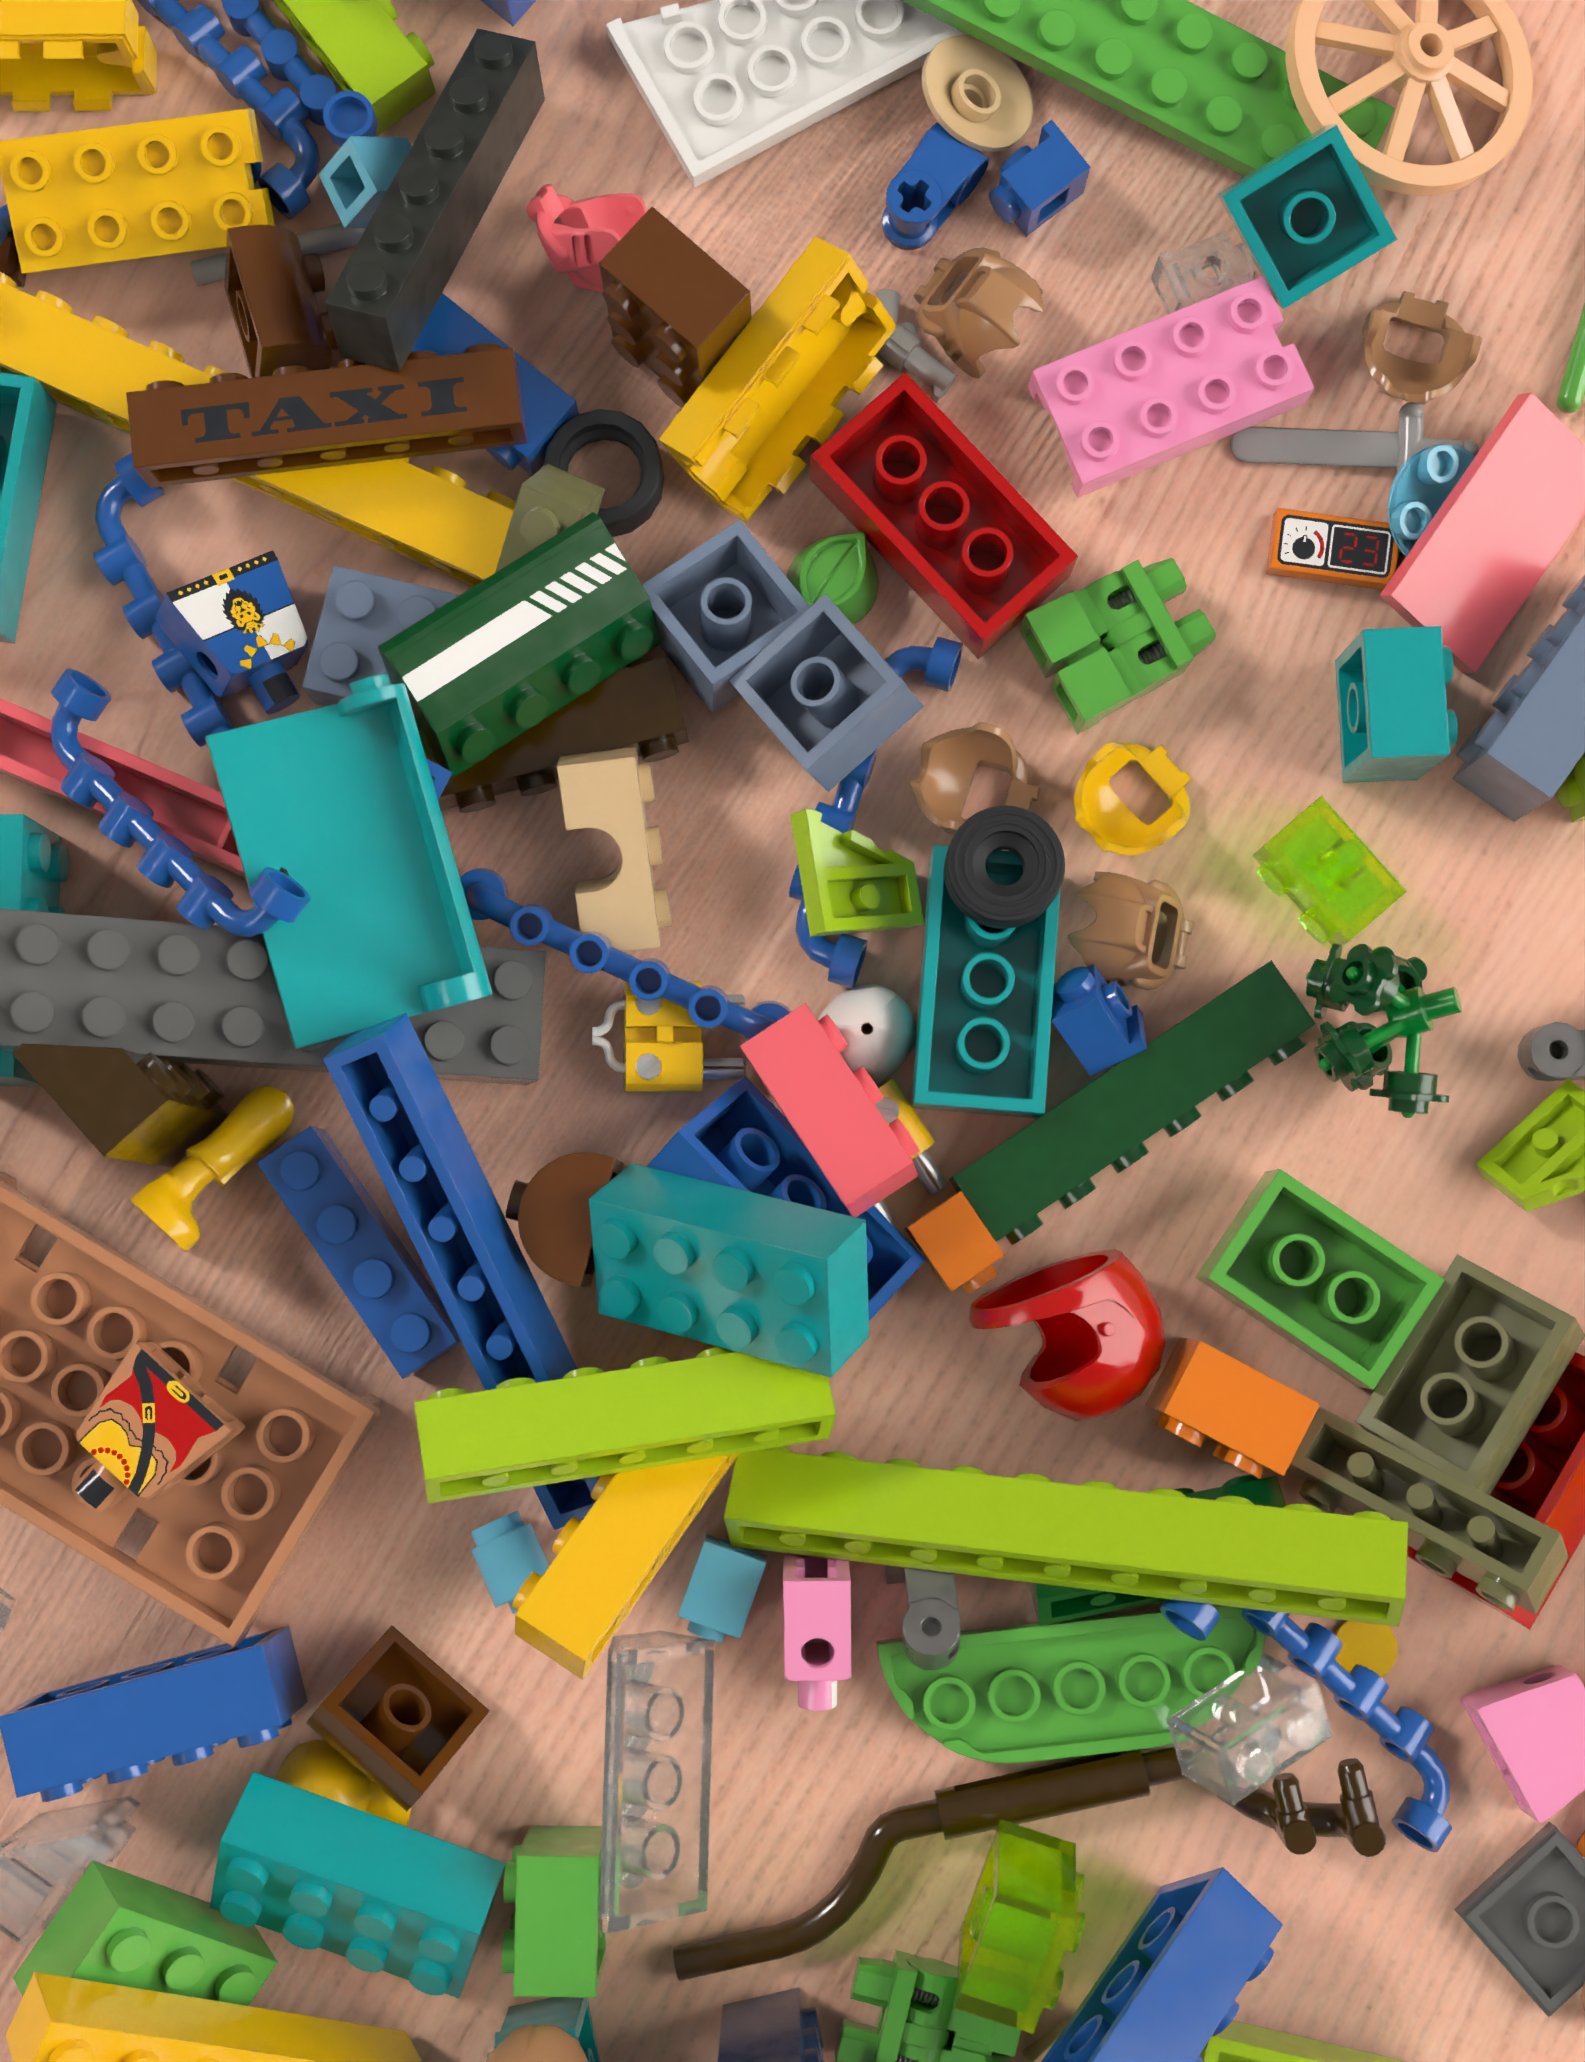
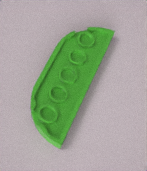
[876,1604,1266,1764]

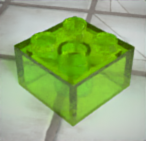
[955,1820,1085,2034]

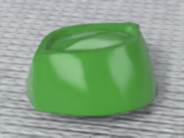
[787,531,879,624]

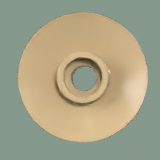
[922,35,1033,152]

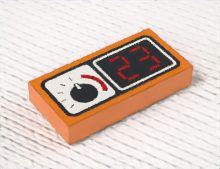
[1266,508,1399,590]

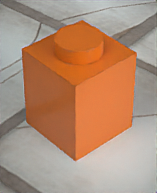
[904,1191,1005,1295]

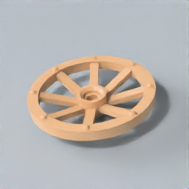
[1285,0,1533,196]

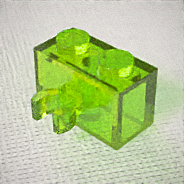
[1252,796,1407,946]

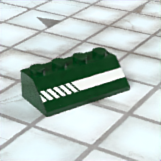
[378,512,661,778]

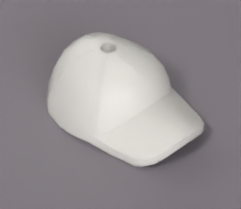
[818,983,916,1085]

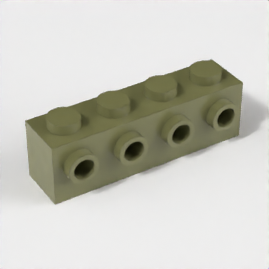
[1289,1406,1568,1615]

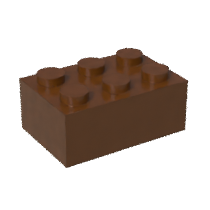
[599,206,751,408]

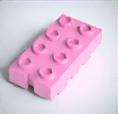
[1028,276,1314,498]

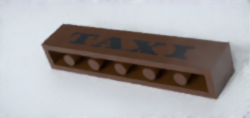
[126,343,528,488]

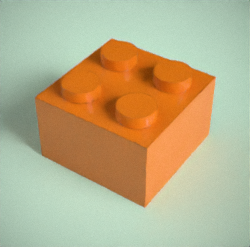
[1145,1337,1320,1479]

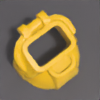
[1074,741,1193,855]

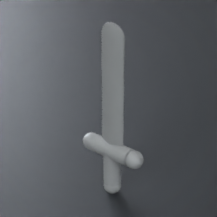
[1230,402,1479,473]

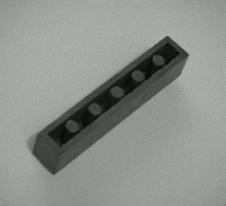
[325,29,545,372]

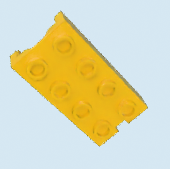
[0,0,157,112]
[0,109,275,274]
[658,236,897,523]

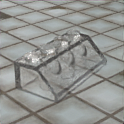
[599,1631,715,1933]

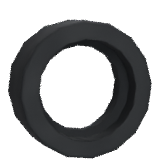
[544,409,664,537]

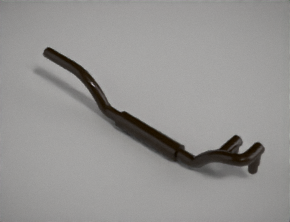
[673,1745,1386,1981]

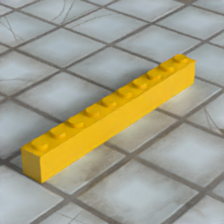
[0,272,516,587]

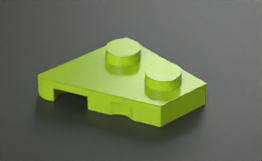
[790,809,924,937]
[1476,1079,1585,1212]

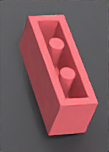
[740,1003,920,1217]

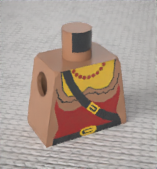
[74,1341,246,1512]

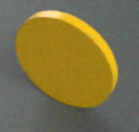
[1335,1620,1398,1677]

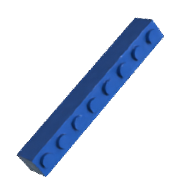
[323,1013,600,1530]

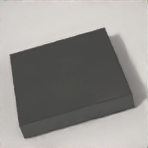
[1454,1822,1585,2017]

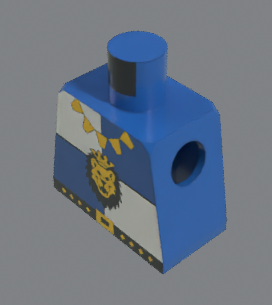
[155,550,308,714]

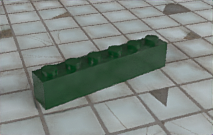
[949,960,1316,1245]

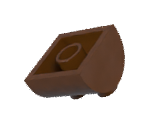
[224,225,338,378]
[505,1152,624,1287]
[306,1625,490,1812]

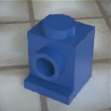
[988,120,1091,237]
[1051,964,1147,1076]

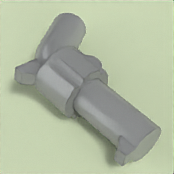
[876,289,957,402]

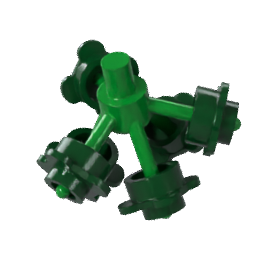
[1306,943,1462,1118]

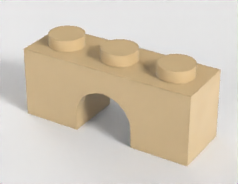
[557,747,672,952]

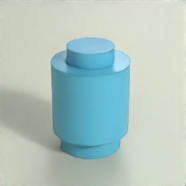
[471,1510,549,1614]

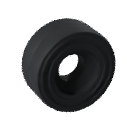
[944,806,1065,929]

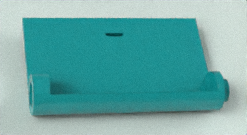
[205,674,493,1049]

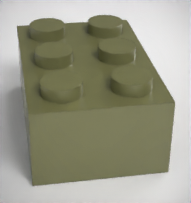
[1355,1254,1585,1495]

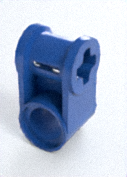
[882,122,990,250]

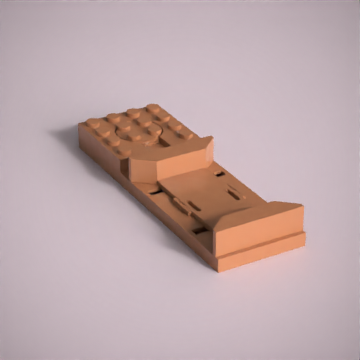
[0,1172,383,1647]

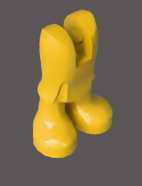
[129,1086,294,1253]

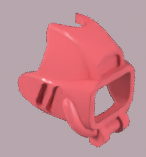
[526,184,646,293]

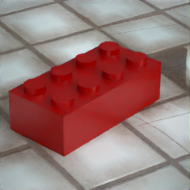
[810,372,1078,659]

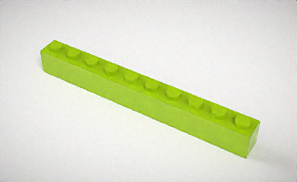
[724,1446,1408,1627]

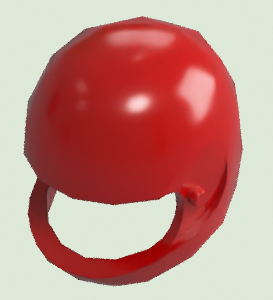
[969,1249,1166,1421]

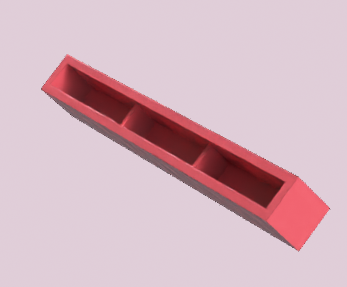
[0,698,287,878]

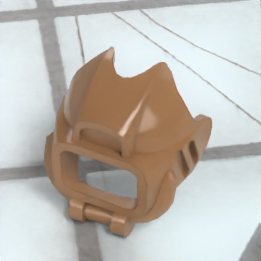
[914,247,1044,378]
[1362,291,1482,405]
[910,722,1040,835]
[1068,871,1194,991]

